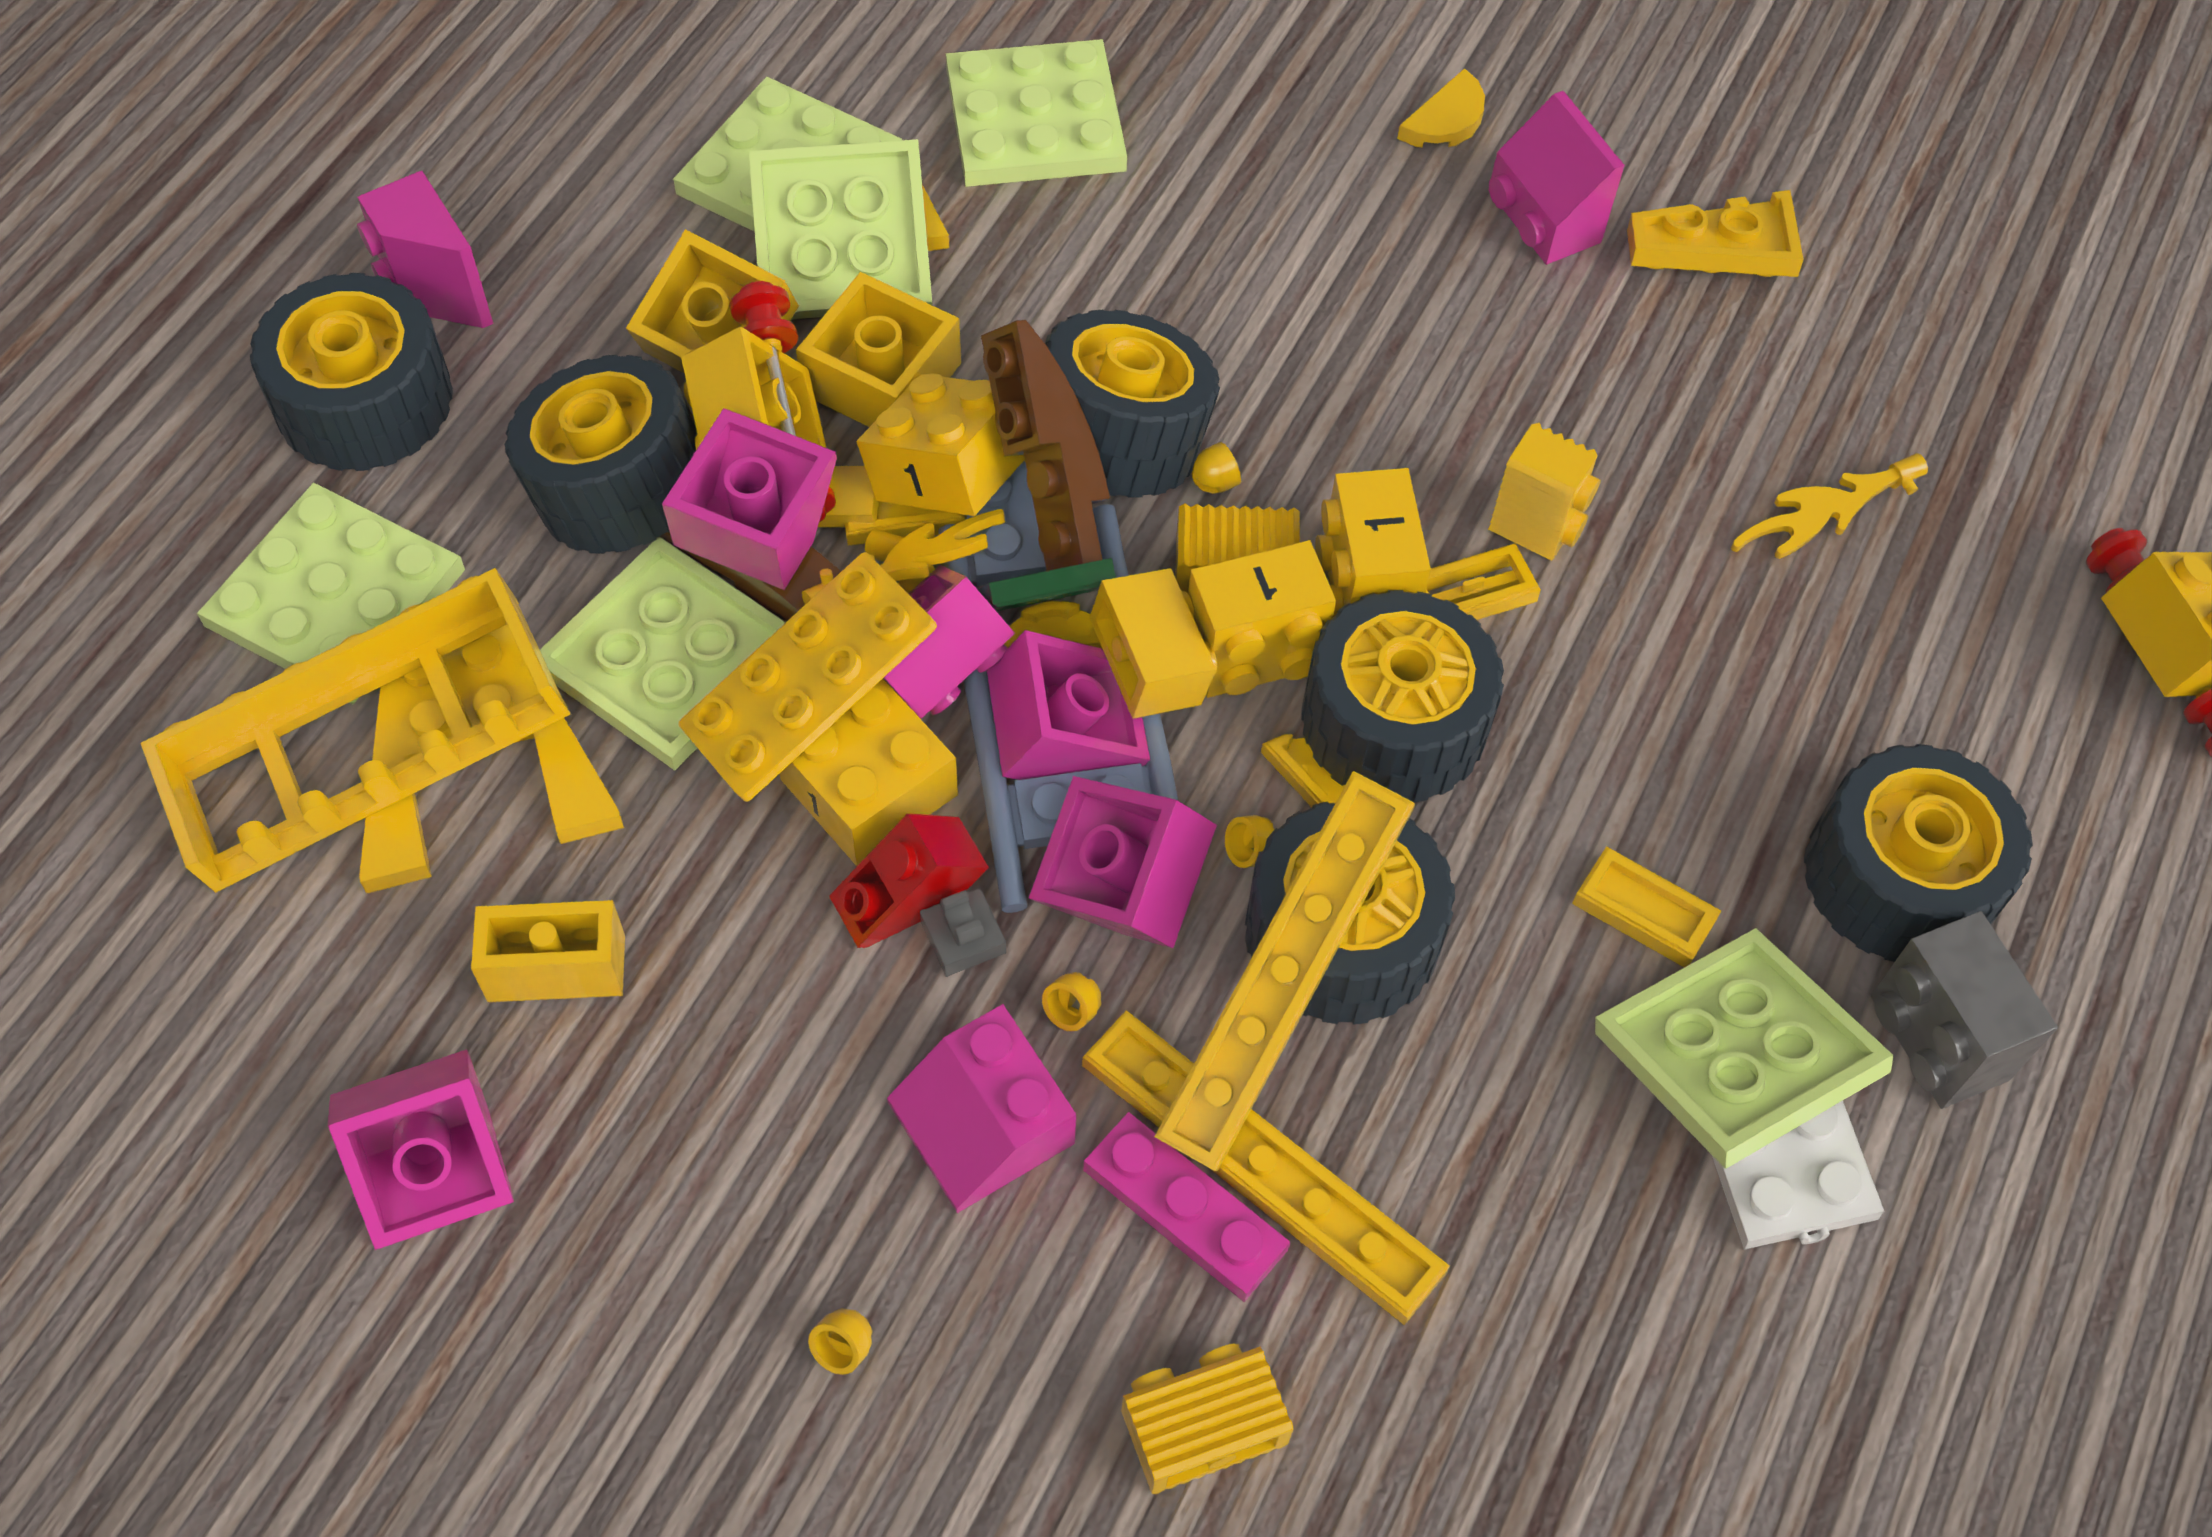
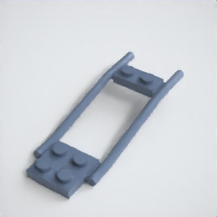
[938,461,1179,913]

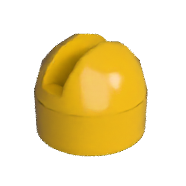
[1191,442,1241,494]
[1225,815,1274,868]
[1042,972,1101,1031]
[808,1308,872,1375]

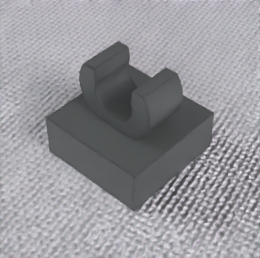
[920,888,1006,977]

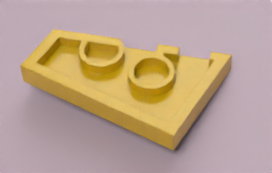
[1627,190,1804,277]

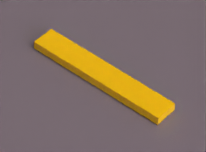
[1154,771,1415,1171]
[1082,1010,1450,1325]

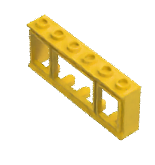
[140,568,570,893]

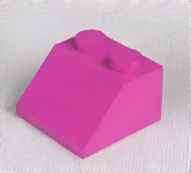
[1488,91,1625,265]
[357,170,494,328]
[662,408,837,590]
[883,565,1015,719]
[987,630,1150,780]
[1029,776,1217,948]
[887,1004,1076,1213]
[328,1049,514,1250]

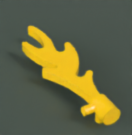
[1731,453,1928,559]
[802,509,1005,604]

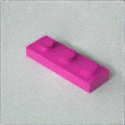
[1083,1112,1290,1302]

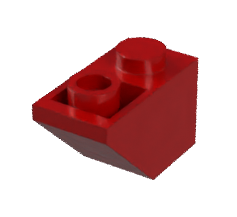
[829,814,989,948]

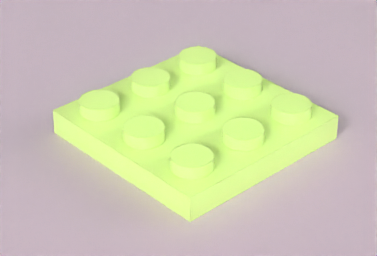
[946,39,1127,187]
[673,76,902,232]
[749,139,932,319]
[197,482,465,704]
[540,536,786,770]
[1595,928,1893,1169]

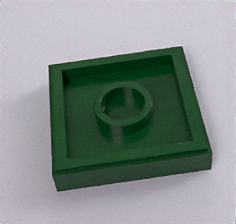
[978,558,1116,612]

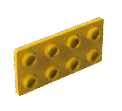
[679,552,937,802]

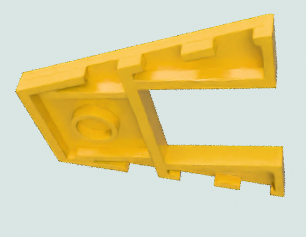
[359,624,624,894]

